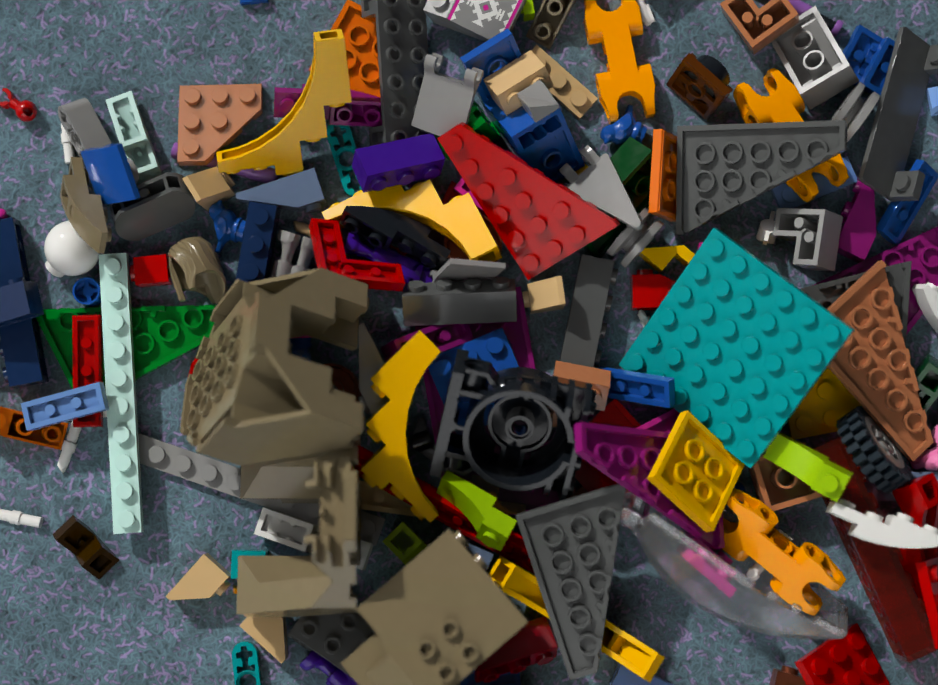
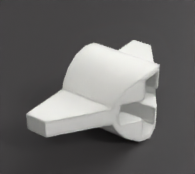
[756,211,776,245]

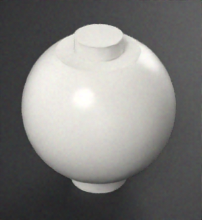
[44,221,99,277]

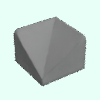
[517,80,560,123]

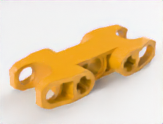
[584,0,655,125]
[733,68,849,203]
[722,488,846,616]

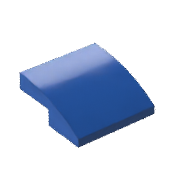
[843,25,895,97]
[80,143,141,205]

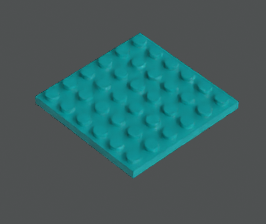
[619,228,855,469]

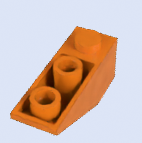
[0,406,68,450]

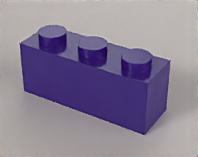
[352,133,445,193]

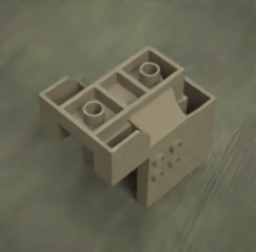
[340,529,528,685]

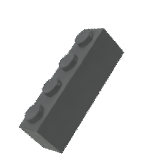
[560,254,618,367]
[402,277,517,326]

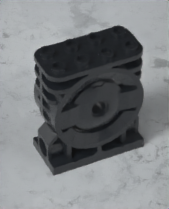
[429,349,596,500]

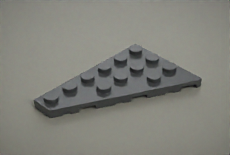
[676,120,847,235]

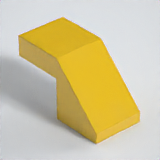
[639,245,695,273]

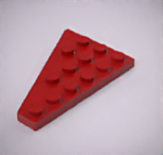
[437,122,620,280]

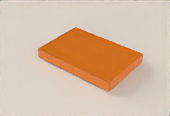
[648,129,677,222]

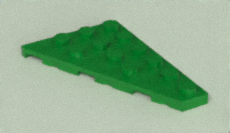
[36,305,216,391]

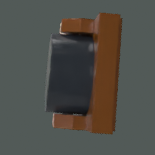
[666,53,733,120]

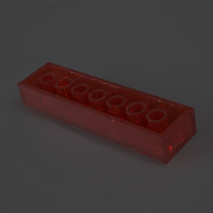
[810,437,938,663]

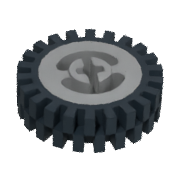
[836,406,912,494]

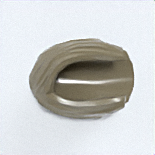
[168,236,228,304]

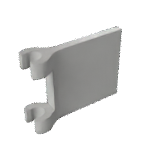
[411,53,484,136]
[430,258,506,282]

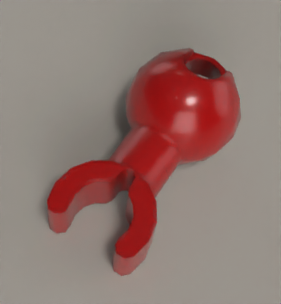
[0,88,38,122]

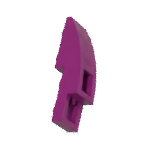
[274,84,382,127]

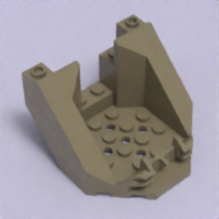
[180,268,370,466]
[236,434,361,617]

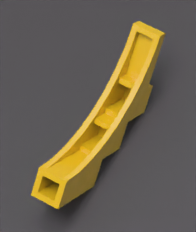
[216,29,352,177]
[322,179,502,262]
[361,330,441,523]
[488,555,665,682]

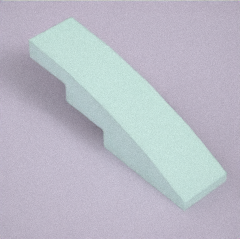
[106,91,162,185]

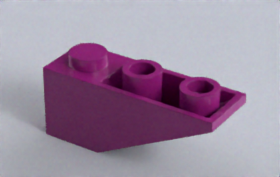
[837,176,877,263]

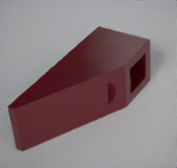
[475,616,558,683]

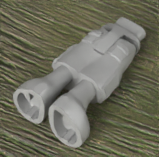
[270,229,315,278]

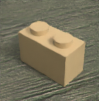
[483,50,554,116]

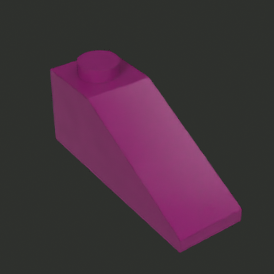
[381,324,474,362]

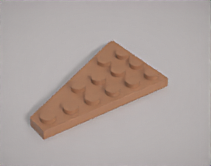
[827,260,934,462]

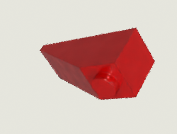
[630,269,676,311]

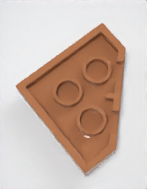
[177,84,263,166]

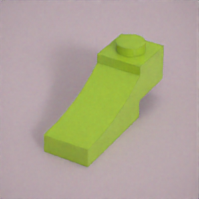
[763,432,854,502]
[436,470,517,552]

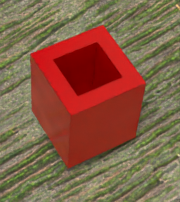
[129,254,173,288]

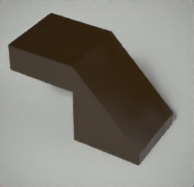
[472,475,526,515]
[52,515,119,580]

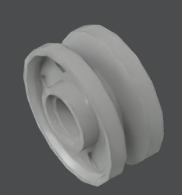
[830,81,880,142]
[607,208,664,268]

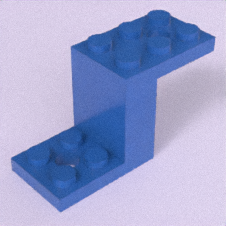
[460,28,585,183]

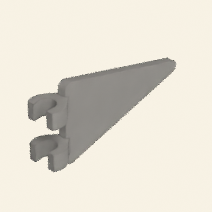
[559,145,643,230]

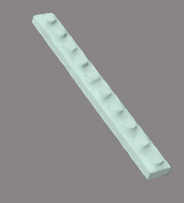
[98,253,144,534]

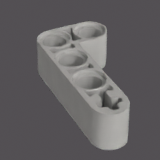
[58,98,139,184]

